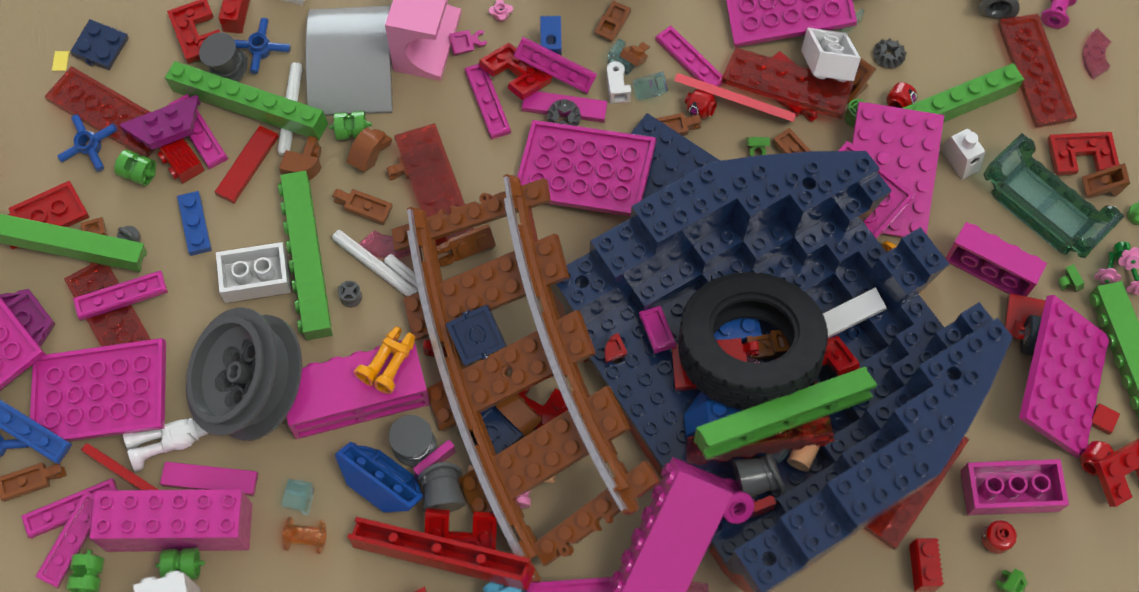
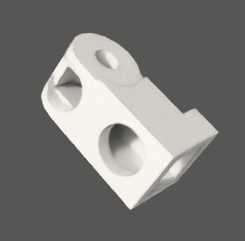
[606,61,631,104]

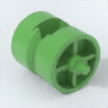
[329,111,372,141]
[114,150,156,186]
[155,548,205,580]
[66,550,105,592]

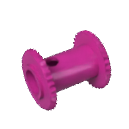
[1041,0,1077,29]
[723,478,754,524]

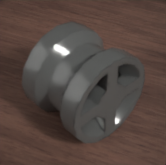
[338,281,362,308]

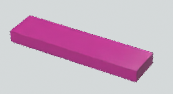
[655,25,726,87]
[513,37,597,94]
[465,64,511,140]
[522,91,607,123]
[169,94,228,169]
[73,270,168,321]
[160,462,258,496]
[21,478,118,539]
[35,490,95,588]

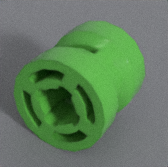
[844,99,867,127]

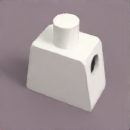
[940,129,985,180]

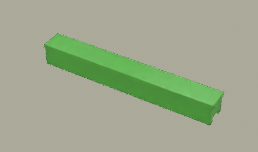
[0,214,147,272]
[694,367,877,460]

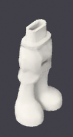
[123,418,209,473]

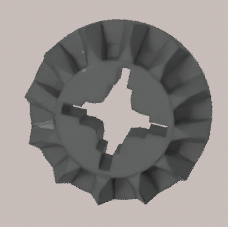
[873,38,907,68]
[547,99,581,126]

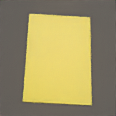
[52,51,69,71]

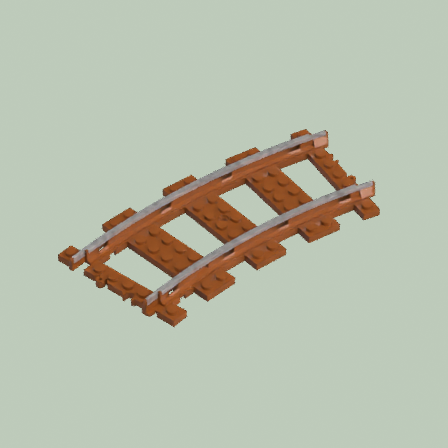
[391,174,660,583]

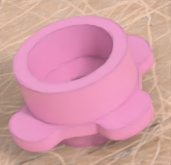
[489,0,513,21]

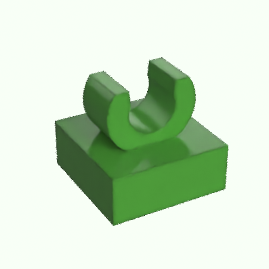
[746,137,770,156]
[1058,264,1084,292]
[996,569,1028,592]

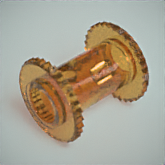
[282,517,327,554]

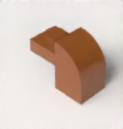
[346,127,392,172]
[279,136,322,180]

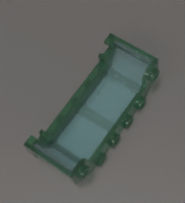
[983,133,1125,258]

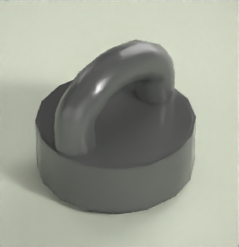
[117,226,141,242]

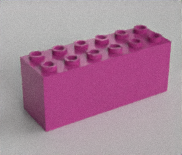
[287,340,430,440]
[610,457,733,592]
[90,489,253,552]

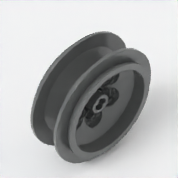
[186,307,302,441]

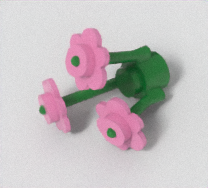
[1094,241,1139,295]

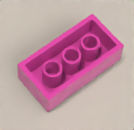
[945,222,1047,296]
[960,459,1069,515]

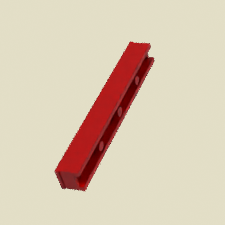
[347,517,536,591]

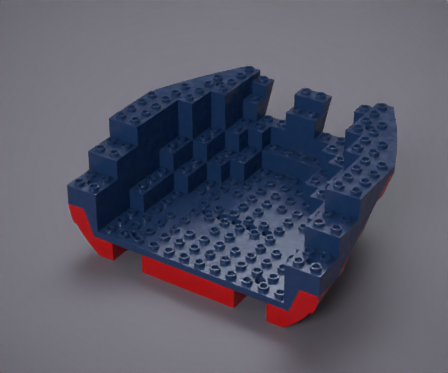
[550,151,1013,592]

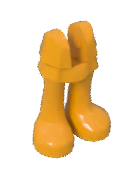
[354,326,415,394]

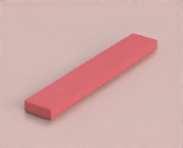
[674,73,796,122]

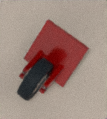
[1005,293,1046,356]

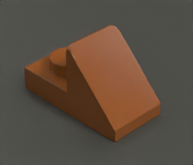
[834,58,876,103]
[1082,163,1131,198]

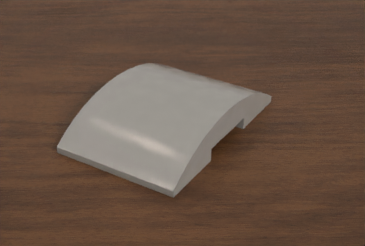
[306,6,393,116]

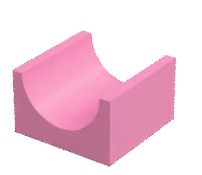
[385,0,462,81]

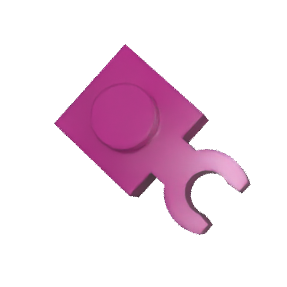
[448,30,487,55]

